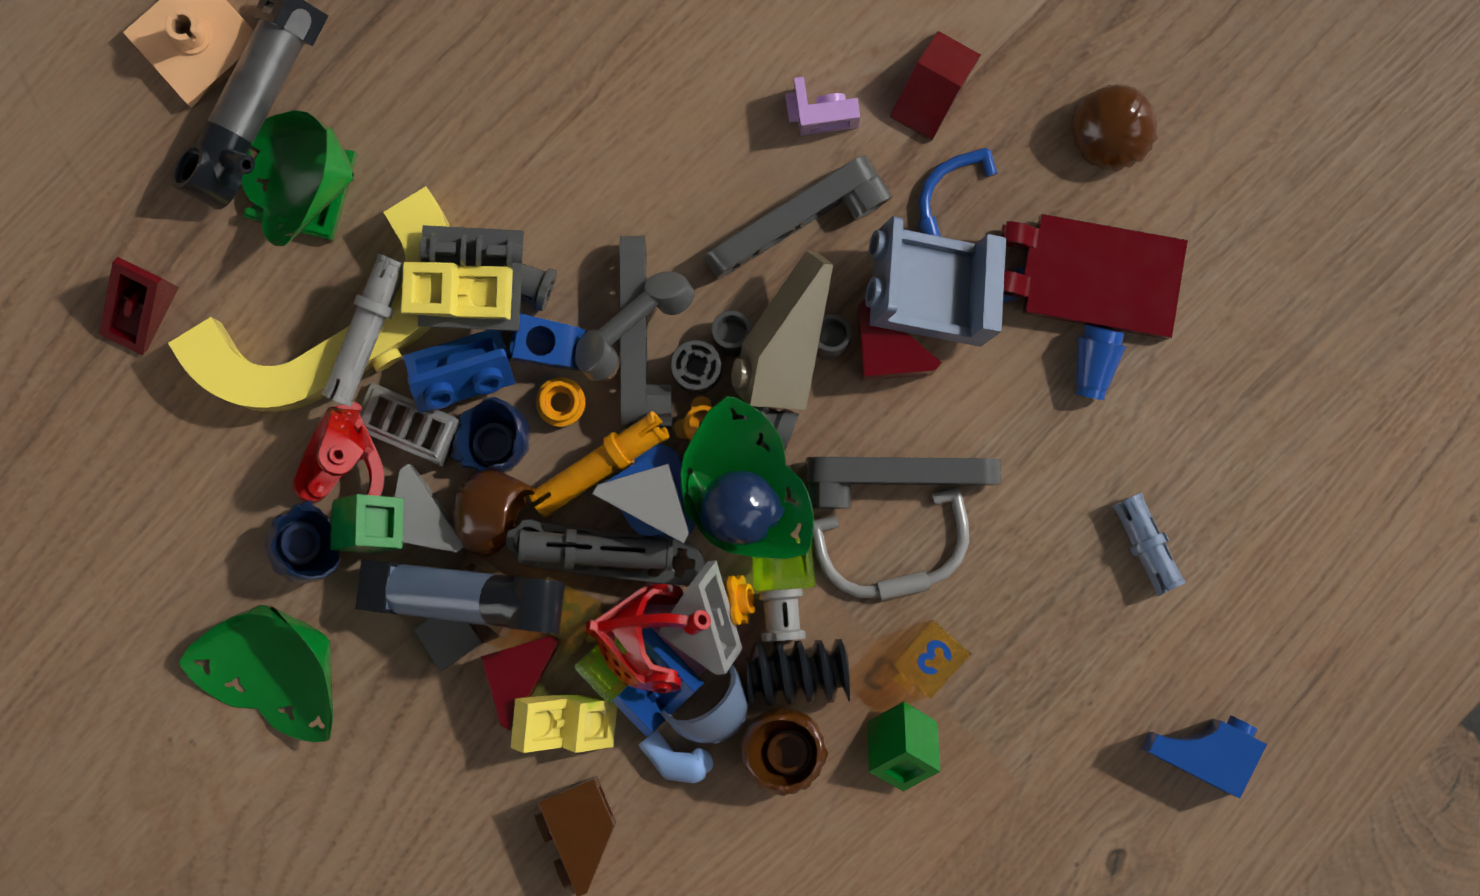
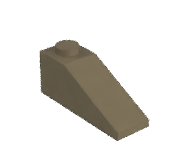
[731,250,833,410]

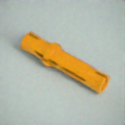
[529,411,669,518]

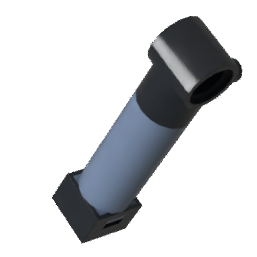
[355,559,565,634]

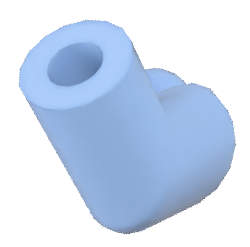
[638,730,713,784]

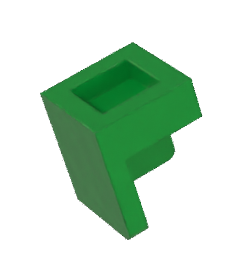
[330,494,404,553]
[867,701,941,791]

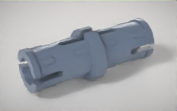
[1113,493,1186,596]

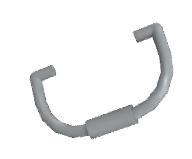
[812,488,970,601]

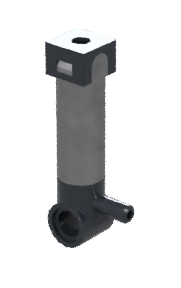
[171,0,329,210]

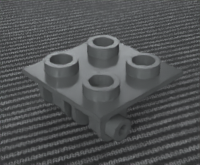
[418,225,524,331]

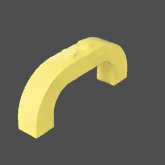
[168,186,450,412]

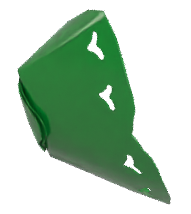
[241,110,354,246]
[681,396,814,559]
[178,605,333,743]

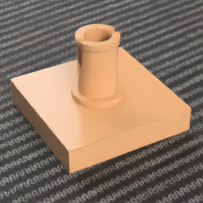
[123,0,254,108]

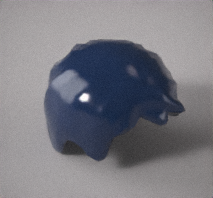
[451,397,530,473]
[698,471,785,545]
[265,500,341,584]

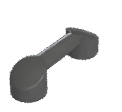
[575,272,694,381]
[712,310,852,360]

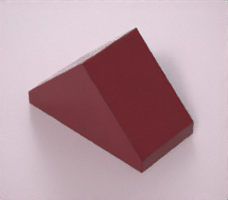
[890,31,981,141]
[99,256,179,355]
[856,299,942,381]
[481,636,562,730]

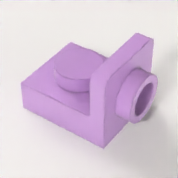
[785,76,860,136]

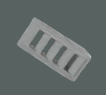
[360,382,460,467]

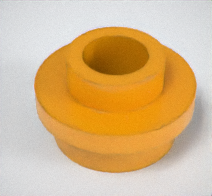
[536,377,586,427]

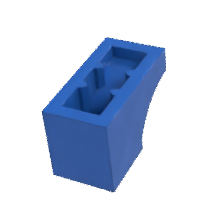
[1141,715,1267,799]

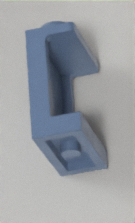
[865,216,1006,347]

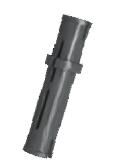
[518,529,673,572]

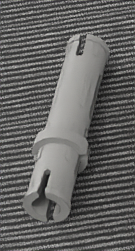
[321,253,404,406]

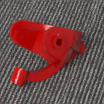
[293,402,384,503]
[586,583,711,693]

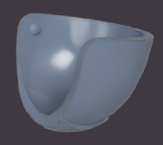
[661,665,748,744]

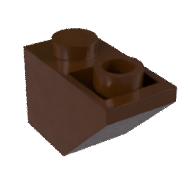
[534,776,616,896]

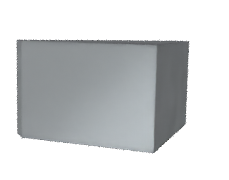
[593,463,689,543]
[395,464,468,553]
[657,560,743,675]

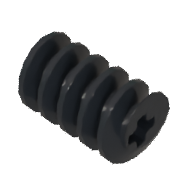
[746,639,850,706]

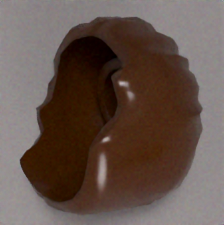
[1072,84,1157,171]
[452,470,535,557]
[740,707,828,796]

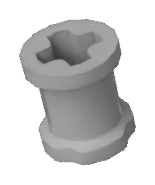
[758,588,806,642]

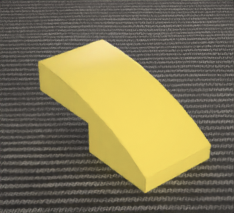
[401,262,513,320]
[510,695,617,753]

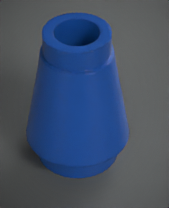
[1075,325,1127,400]

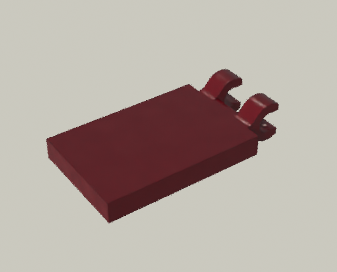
[1000,214,1188,340]

